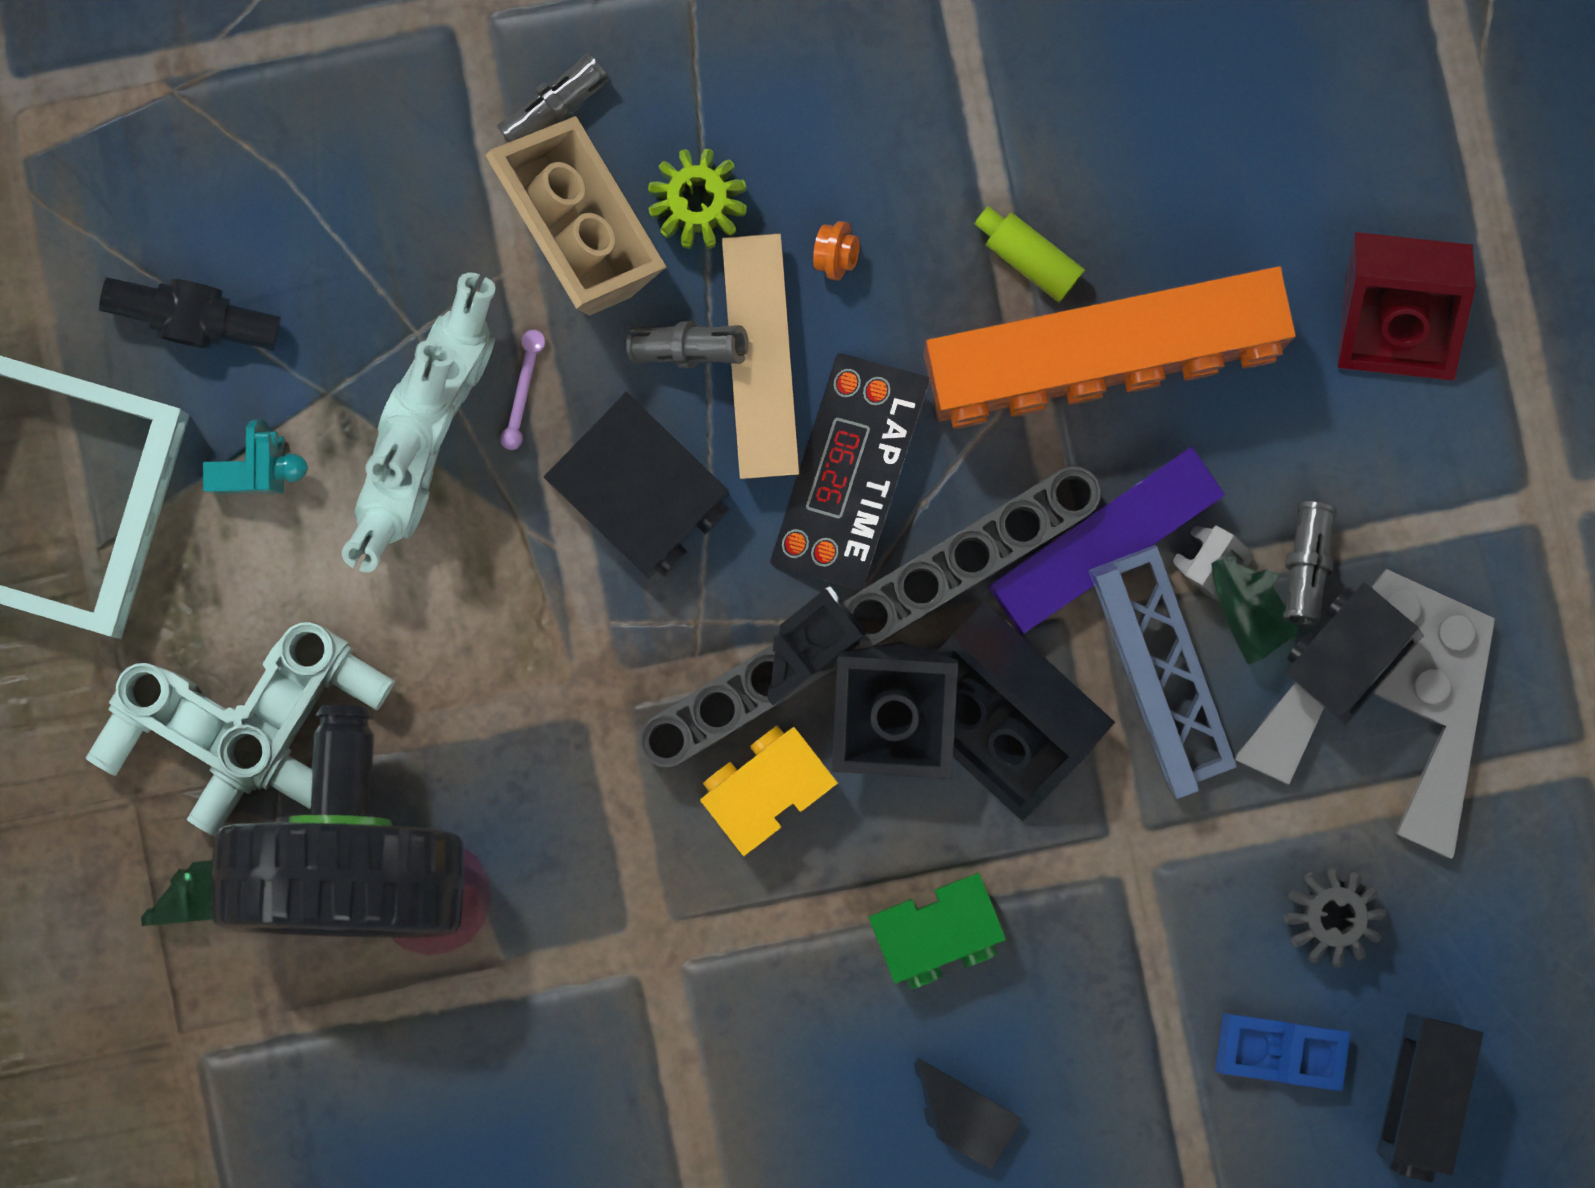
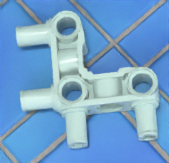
[342,272,496,572]
[85,622,395,836]

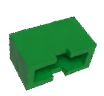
[868,872,1006,990]

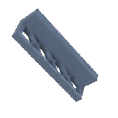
[1088,545,1237,799]

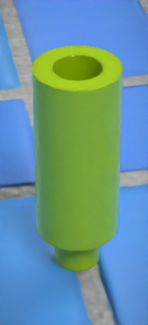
[974,206,1085,303]

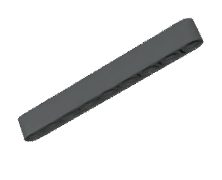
[639,466,1101,768]

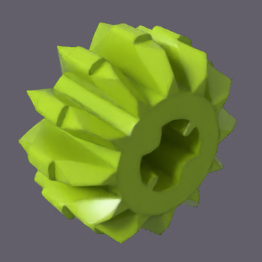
[648,149,747,249]

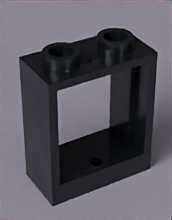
[1377,1013,1484,1183]

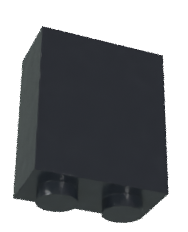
[543,392,730,579]

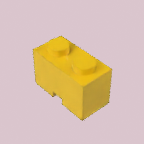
[700,725,838,857]

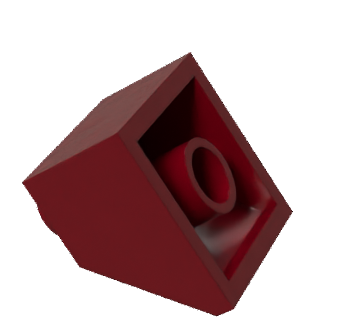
[1337,232,1476,381]

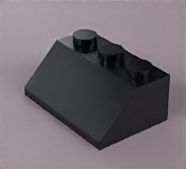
[936,601,1115,821]

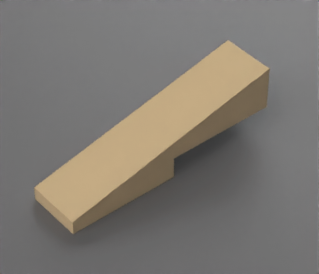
[722,233,799,479]

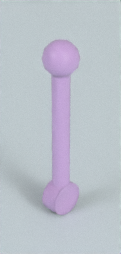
[500,330,545,450]

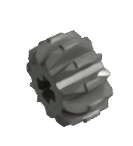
[1283,866,1386,968]

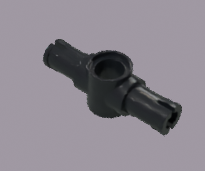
[99,277,281,350]

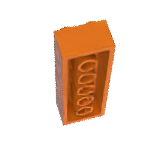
[923,266,1296,429]

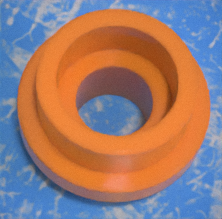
[813,221,860,280]

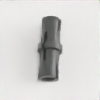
[497,52,611,142]
[626,321,749,368]
[1283,501,1337,626]

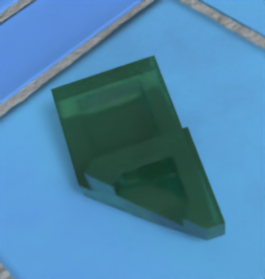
[1211,555,1300,664]
[141,860,212,926]

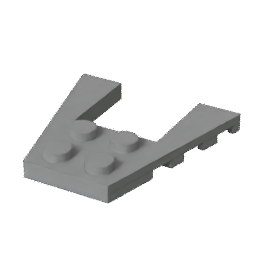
[1234,569,1495,859]

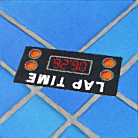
[770,353,930,591]

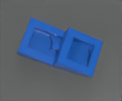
[1215,1013,1351,1091]

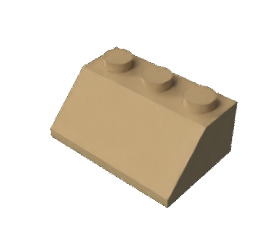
[485,116,666,316]

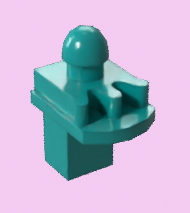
[203,419,308,494]

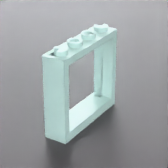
[0,356,190,639]

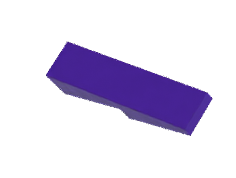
[988,446,1225,636]

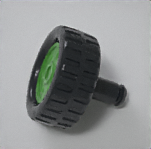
[211,705,464,938]

